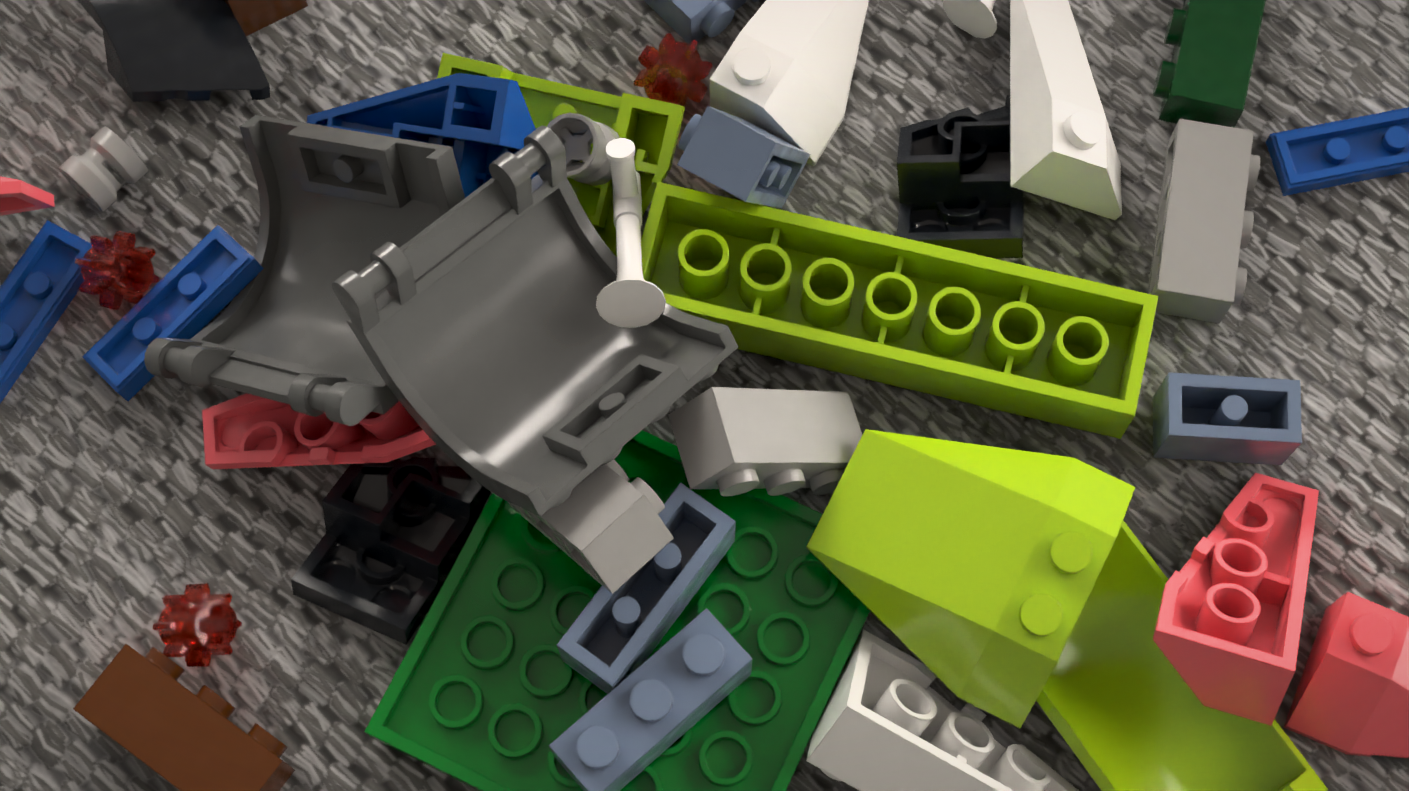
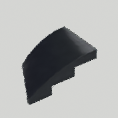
[78,0,270,102]
[896,95,1024,258]
[291,457,491,645]

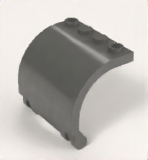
[144,115,465,426]
[332,125,739,516]

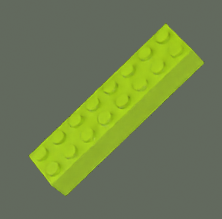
[641,182,1159,439]

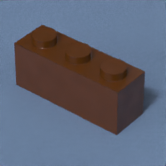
[73,644,295,791]

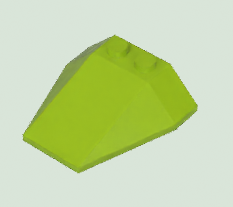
[807,429,1135,729]

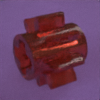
[634,33,713,106]
[75,231,159,310]
[153,583,242,667]

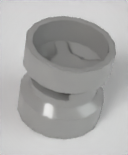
[547,112,620,186]
[59,126,148,213]

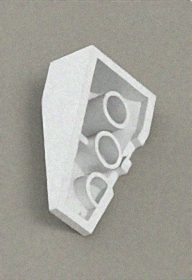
[710,0,869,166]
[1010,0,1122,220]
[806,629,1079,791]

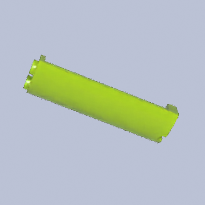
[1036,520,1328,791]

